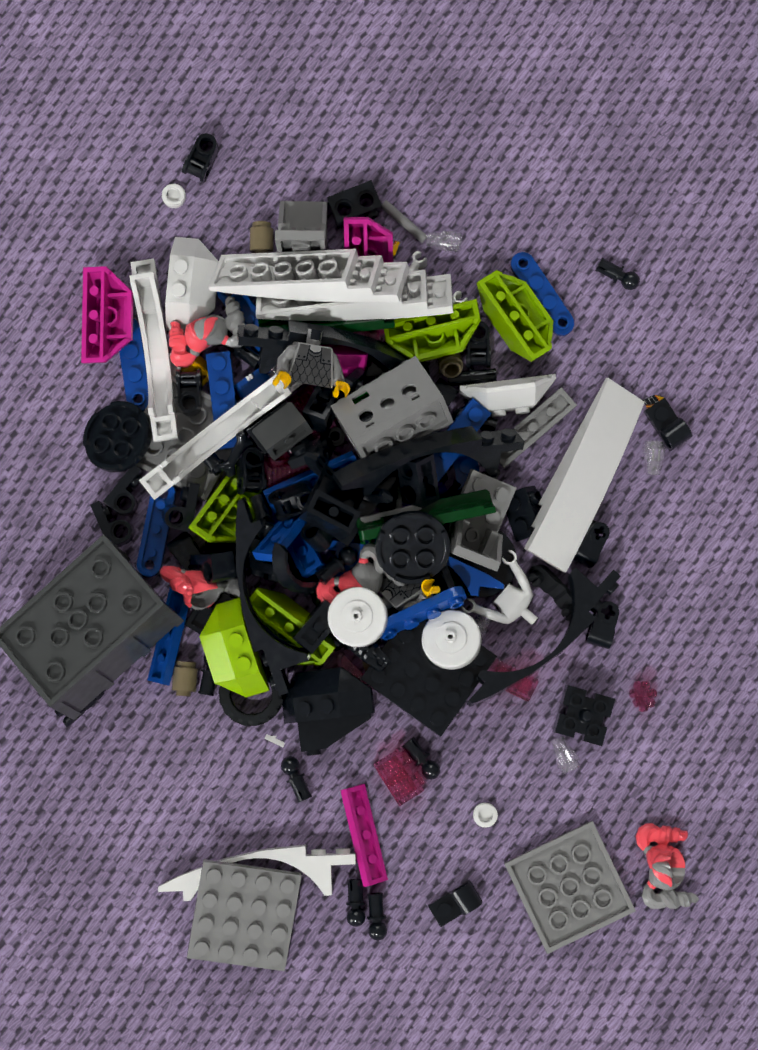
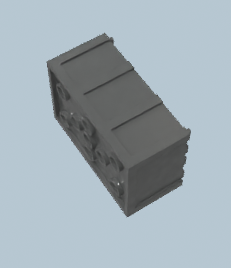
[0,534,184,720]

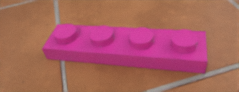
[340,784,388,887]

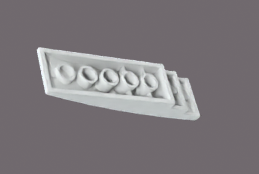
[208,249,409,303]
[256,270,454,321]
[524,378,644,573]

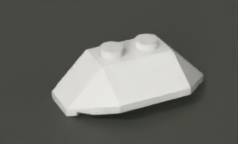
[165,237,219,332]
[459,374,556,418]

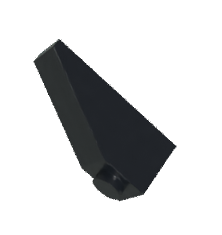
[297,714,371,756]

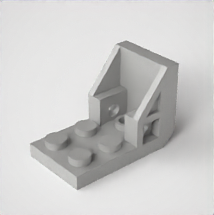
[275,201,328,252]
[446,469,516,571]

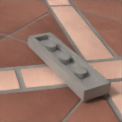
[499,387,577,468]

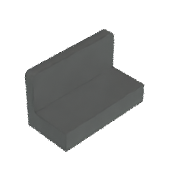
[252,402,313,461]

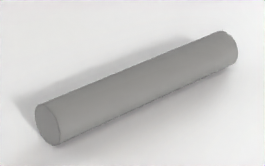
[382,200,428,243]

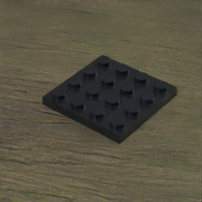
[360,619,497,737]

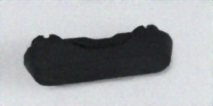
[527,565,572,621]

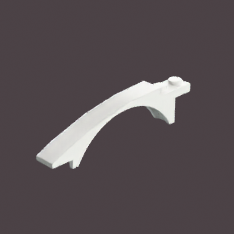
[129,258,178,442]
[139,374,303,500]
[158,844,356,901]

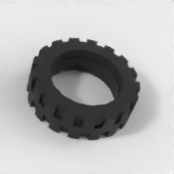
[219,663,284,726]

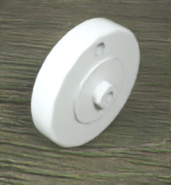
[328,587,388,647]
[422,609,482,670]

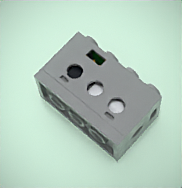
[331,356,453,459]

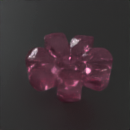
[629,681,657,712]

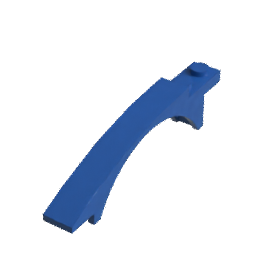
[327,537,505,596]

